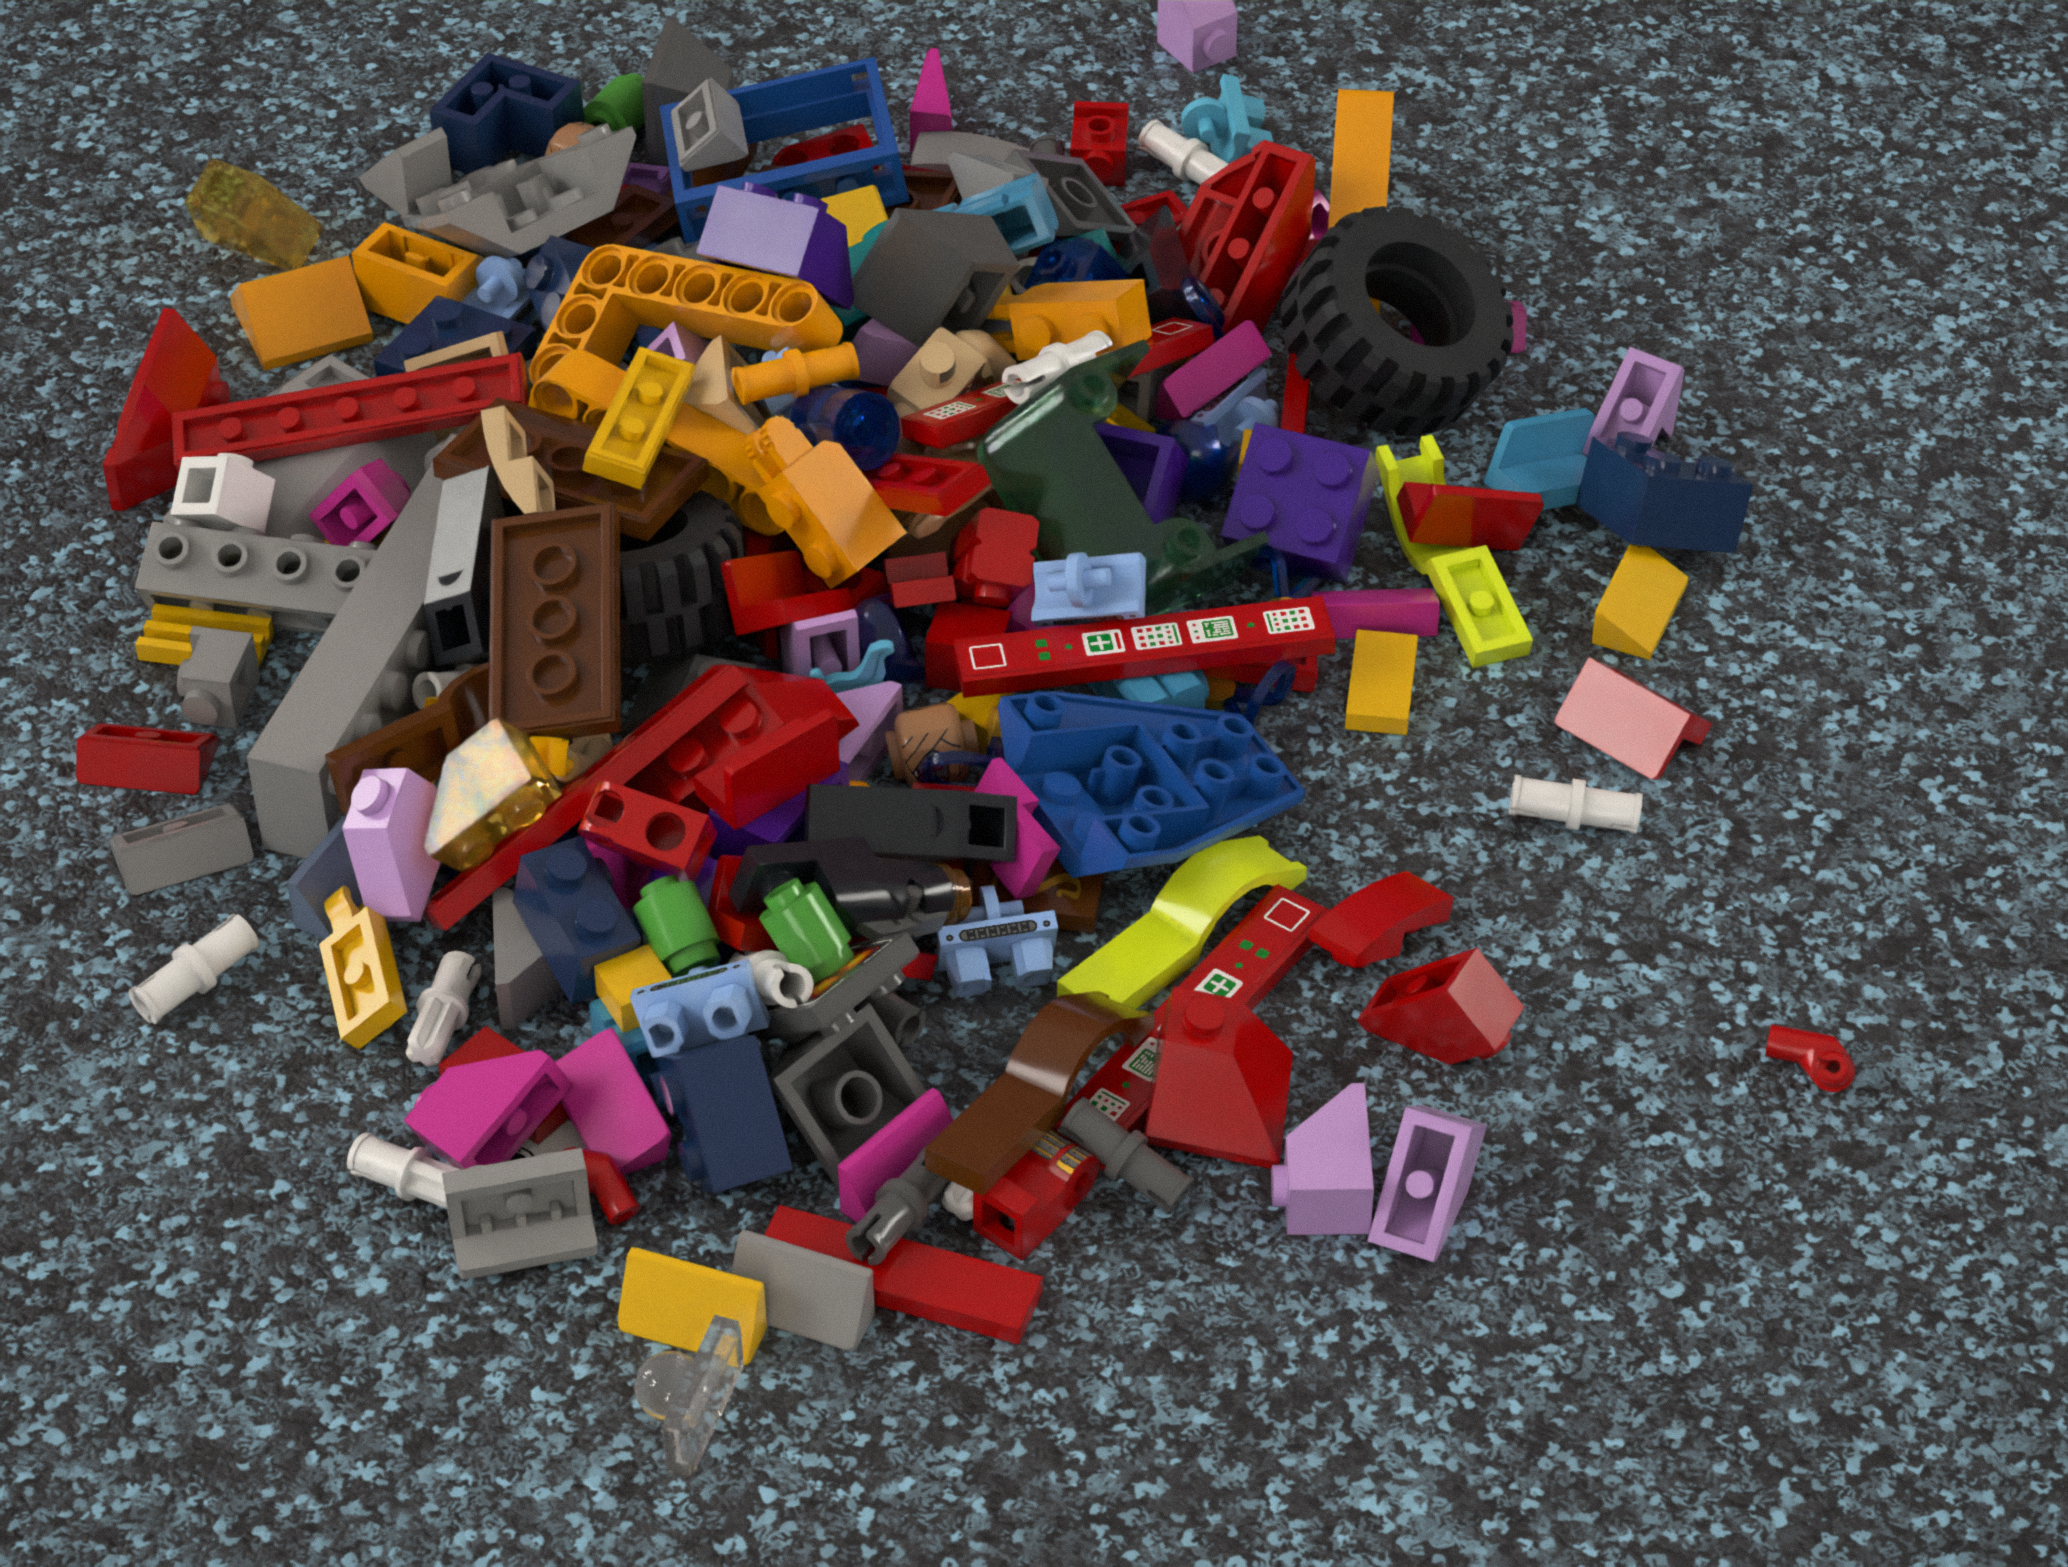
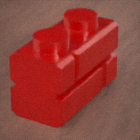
[947,507,1039,610]

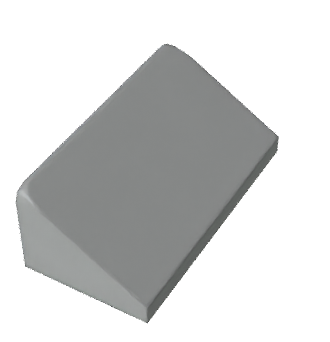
[671,78,749,172]
[109,803,254,895]
[731,1229,875,1351]

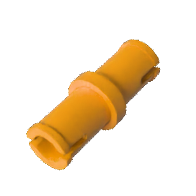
[732,341,860,405]

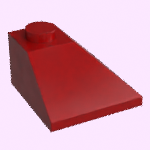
[1144,986,1293,1169]

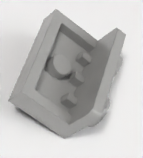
[442,1147,598,1279]

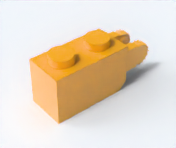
[987,279,1152,361]
[743,415,907,589]

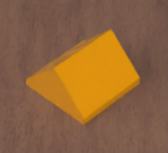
[230,255,374,371]

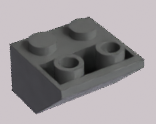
[852,208,1020,347]

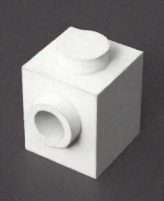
[170,453,276,533]

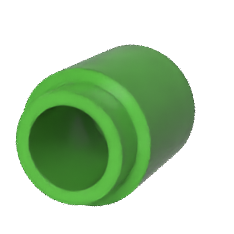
[583,73,645,134]
[633,875,721,978]
[759,878,854,983]

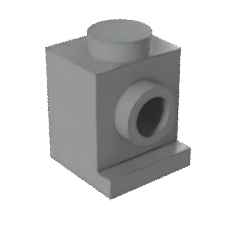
[177,626,260,729]

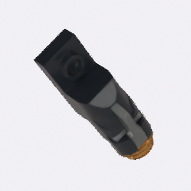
[728,837,972,940]

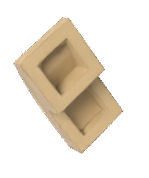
[481,405,556,515]

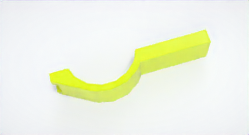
[1375,434,1533,668]
[1057,835,1307,1010]

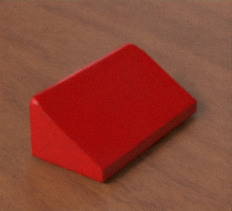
[76,723,219,795]

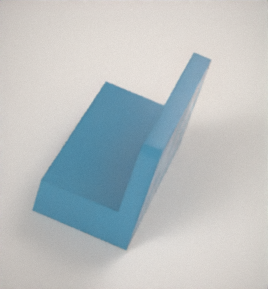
[1484,408,1595,510]

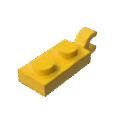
[319,885,408,1050]

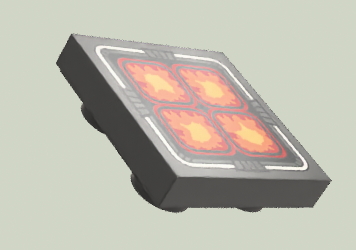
[753,932,920,1044]

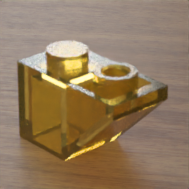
[184,158,323,271]
[424,717,562,872]

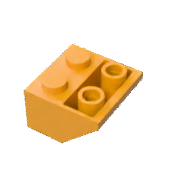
[352,222,485,324]

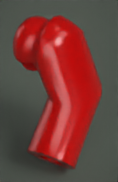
[1765,1024,1855,1092]
[562,1147,641,1225]

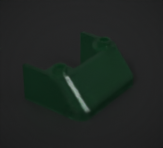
[977,339,1270,624]

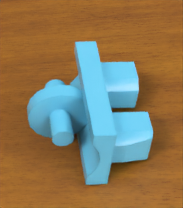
[1181,74,1273,164]

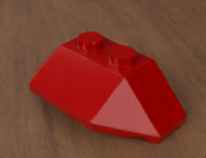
[1178,140,1316,354]
[102,308,230,511]
[623,666,860,815]

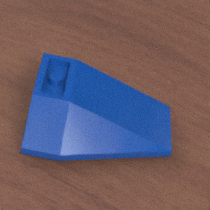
[998,691,1306,878]

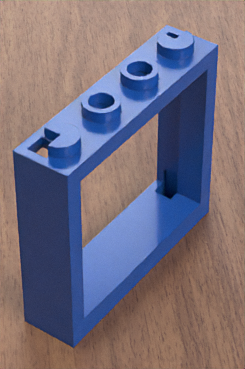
[659,57,910,244]

